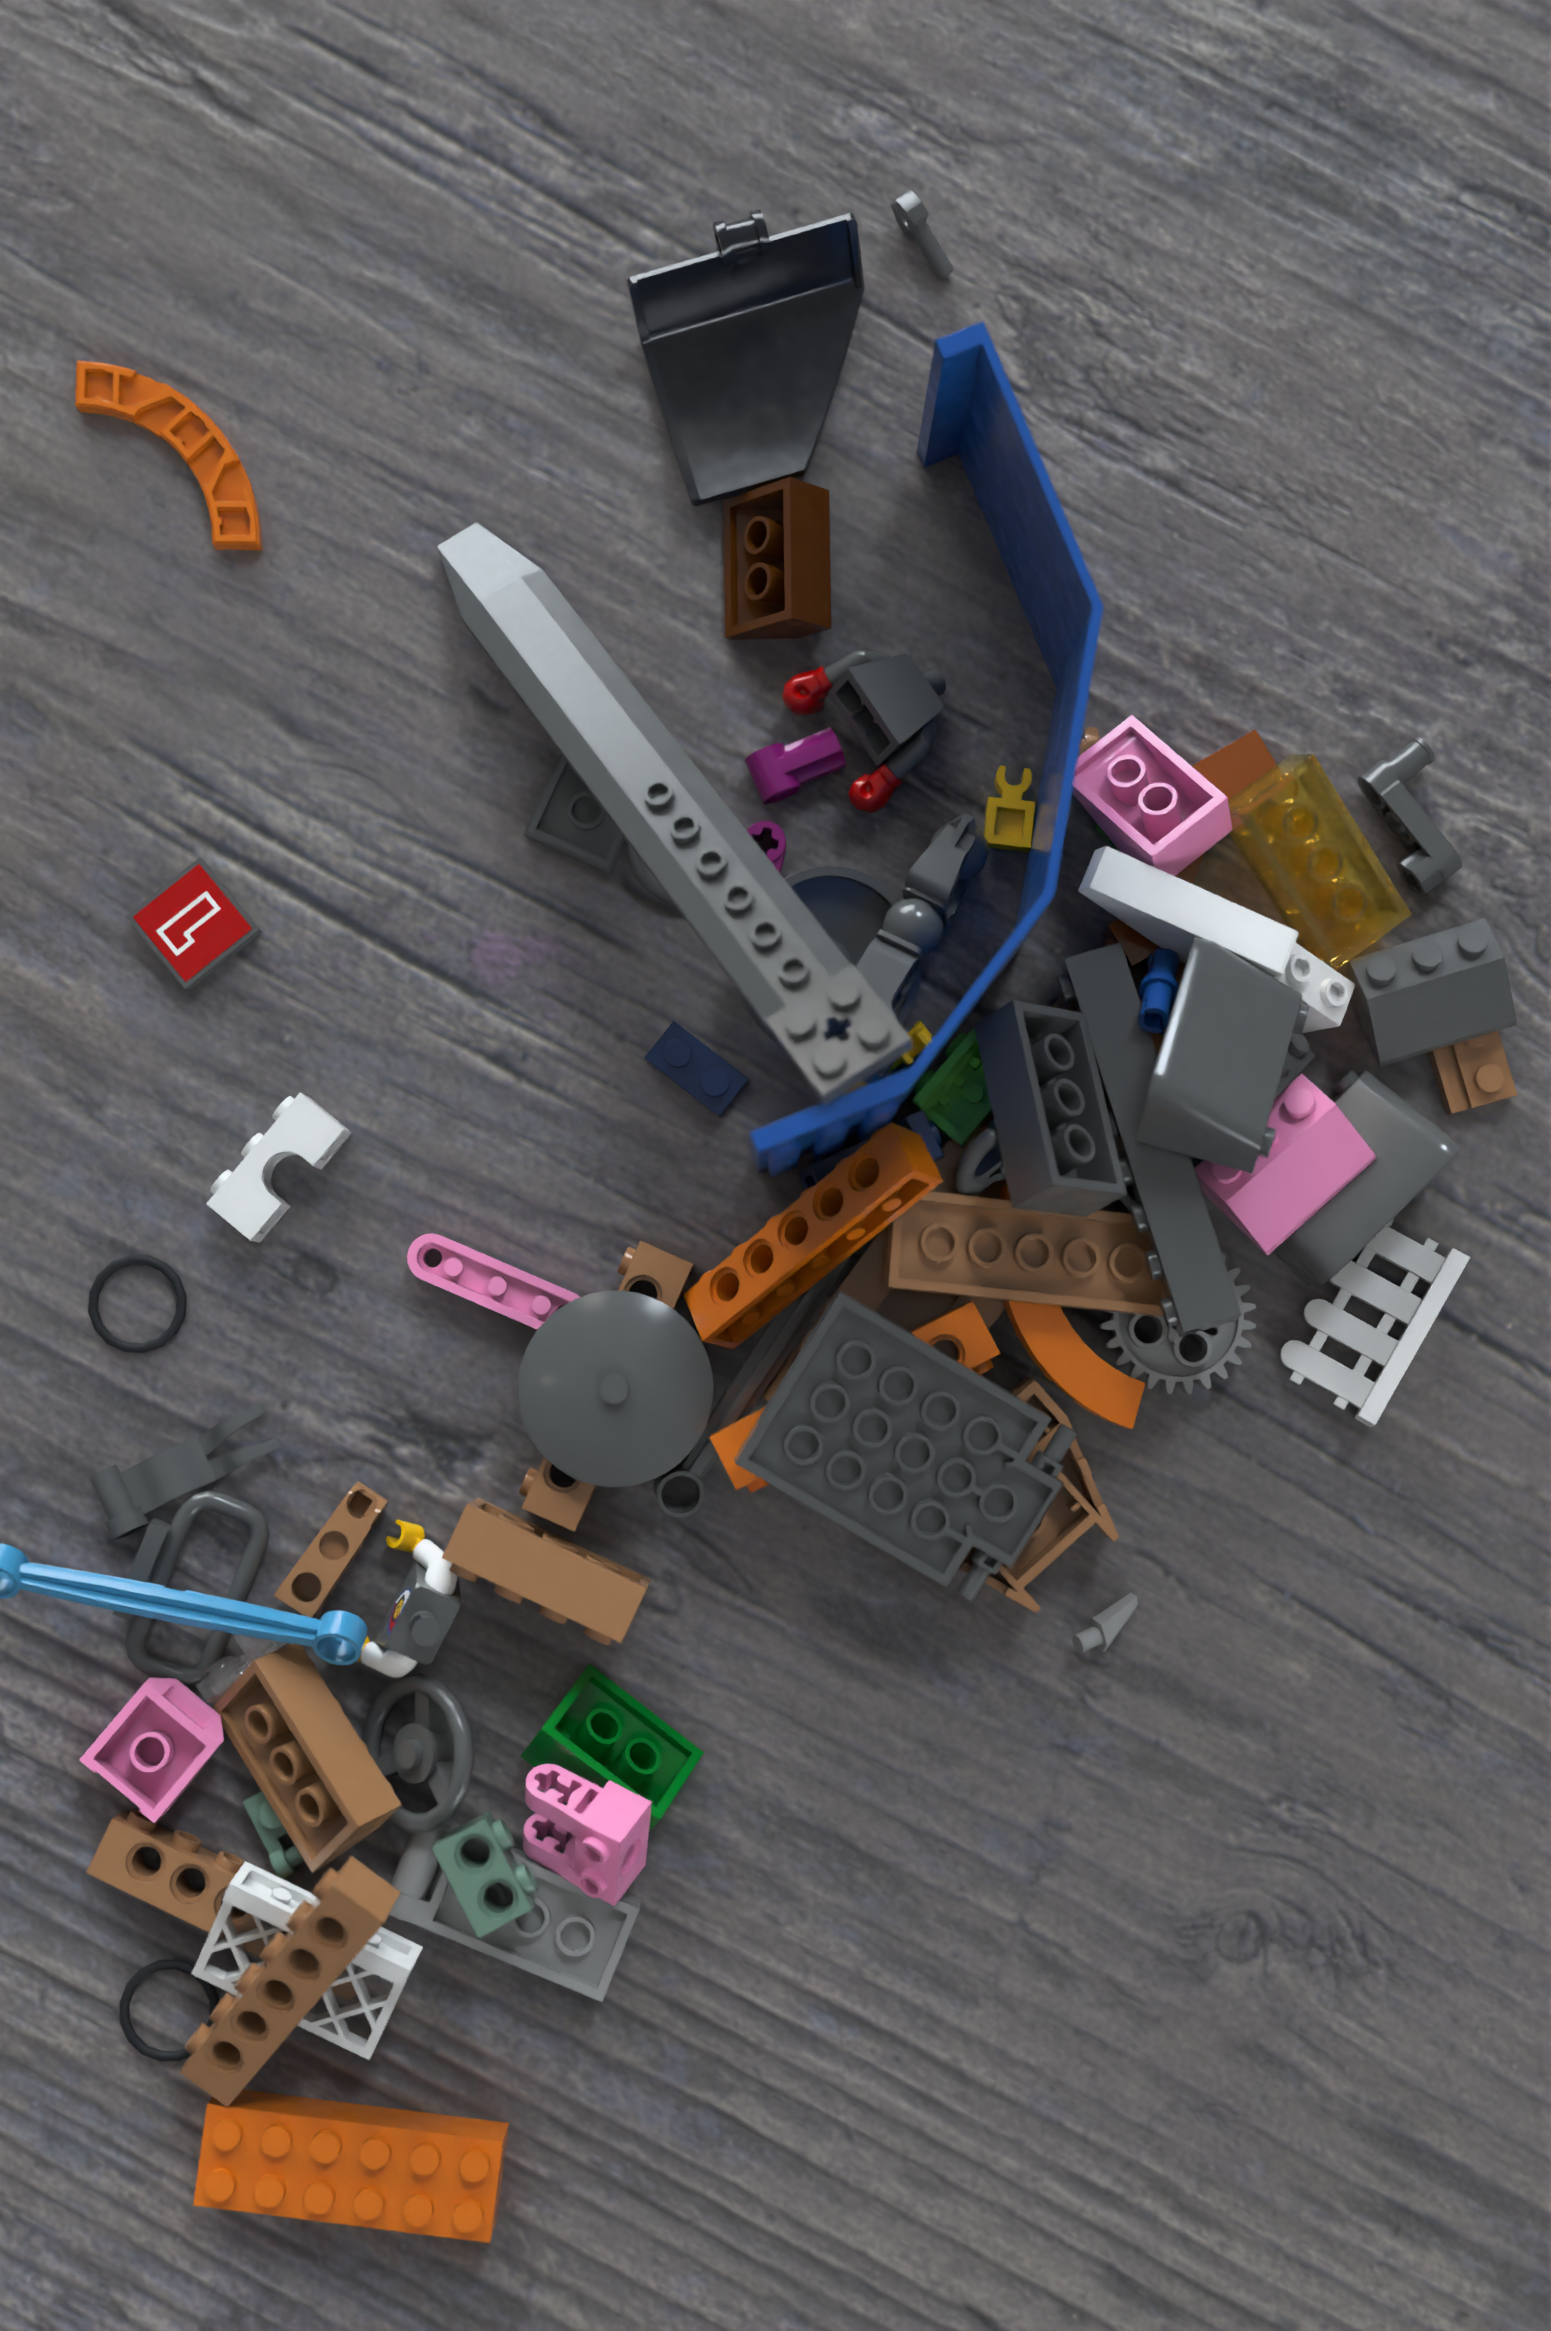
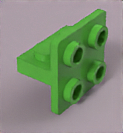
[912,1028,993,1148]

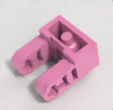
[523,1764,652,1906]

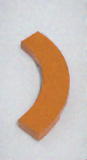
[75,361,263,550]
[999,1186,1145,1430]

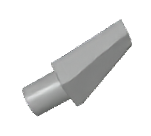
[1072,1592,1138,1653]

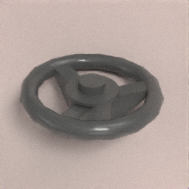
[362,1674,474,1833]

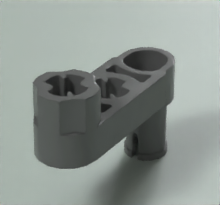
[1357,737,1462,897]

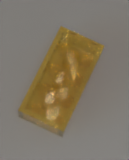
[1228,754,1412,970]

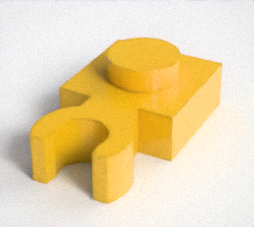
[983,765,1035,852]

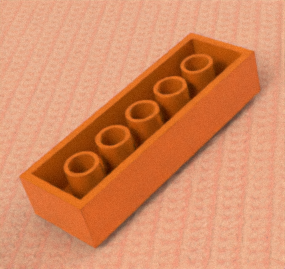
[193,2089,509,2243]

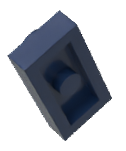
[644,1021,749,1118]

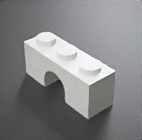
[206,1093,352,1243]

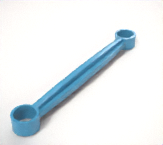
[0,1543,368,1665]

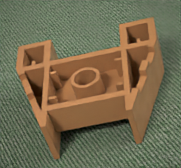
[959,1376,1119,1613]

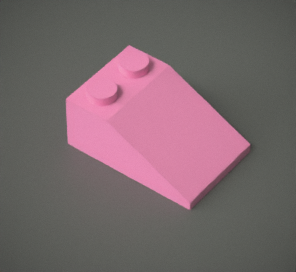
[1072,715,1233,876]

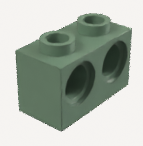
[432,1810,538,1939]

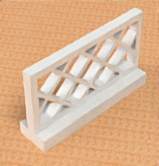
[192,1861,423,2060]

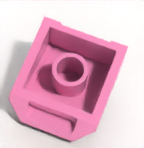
[79,1678,224,1823]

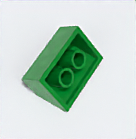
[520,1664,704,1832]

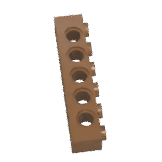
[518,1241,695,1532]
[86,1809,365,2002]
[179,1856,401,2107]

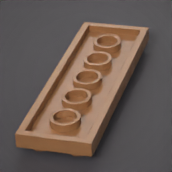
[883,1191,1166,1317]

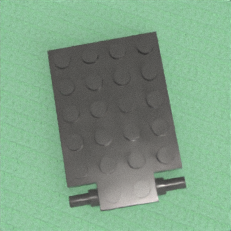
[734,1289,1078,1601]

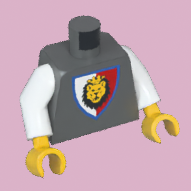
[356,1520,461,1678]

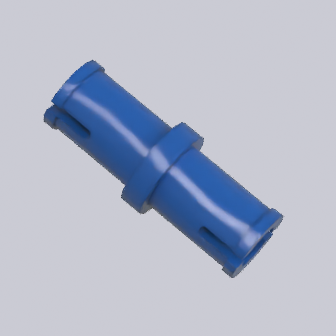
[1138,948,1179,1033]

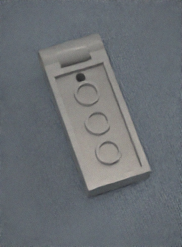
[389,1821,642,2002]

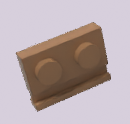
[1428,1031,1517,1115]

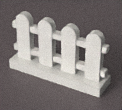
[1280,1219,1470,1428]

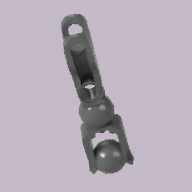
[825,813,989,1084]

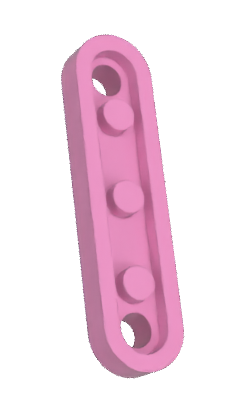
[407,1233,580,1330]

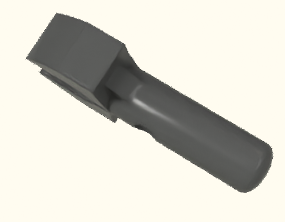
[891,190,953,279]

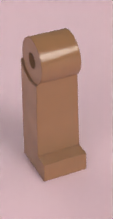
[273,1481,389,1618]

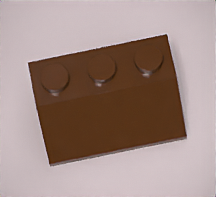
[723,477,832,639]

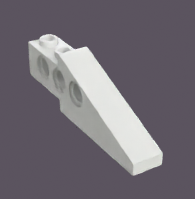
[1078,846,1356,1033]

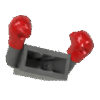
[782,649,946,813]

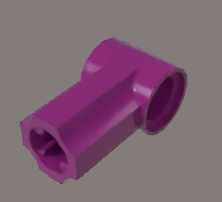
[745,727,847,805]

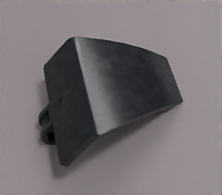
[627,209,865,506]

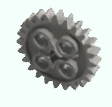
[1098,1253,1256,1394]

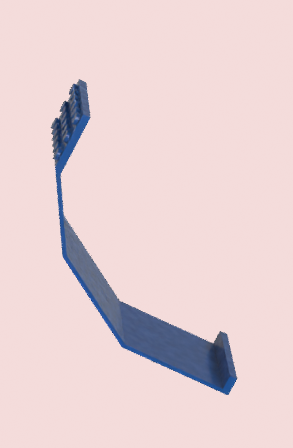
[750,321,1103,1177]

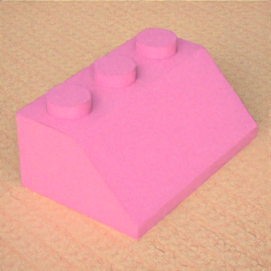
[1194,1074,1377,1256]

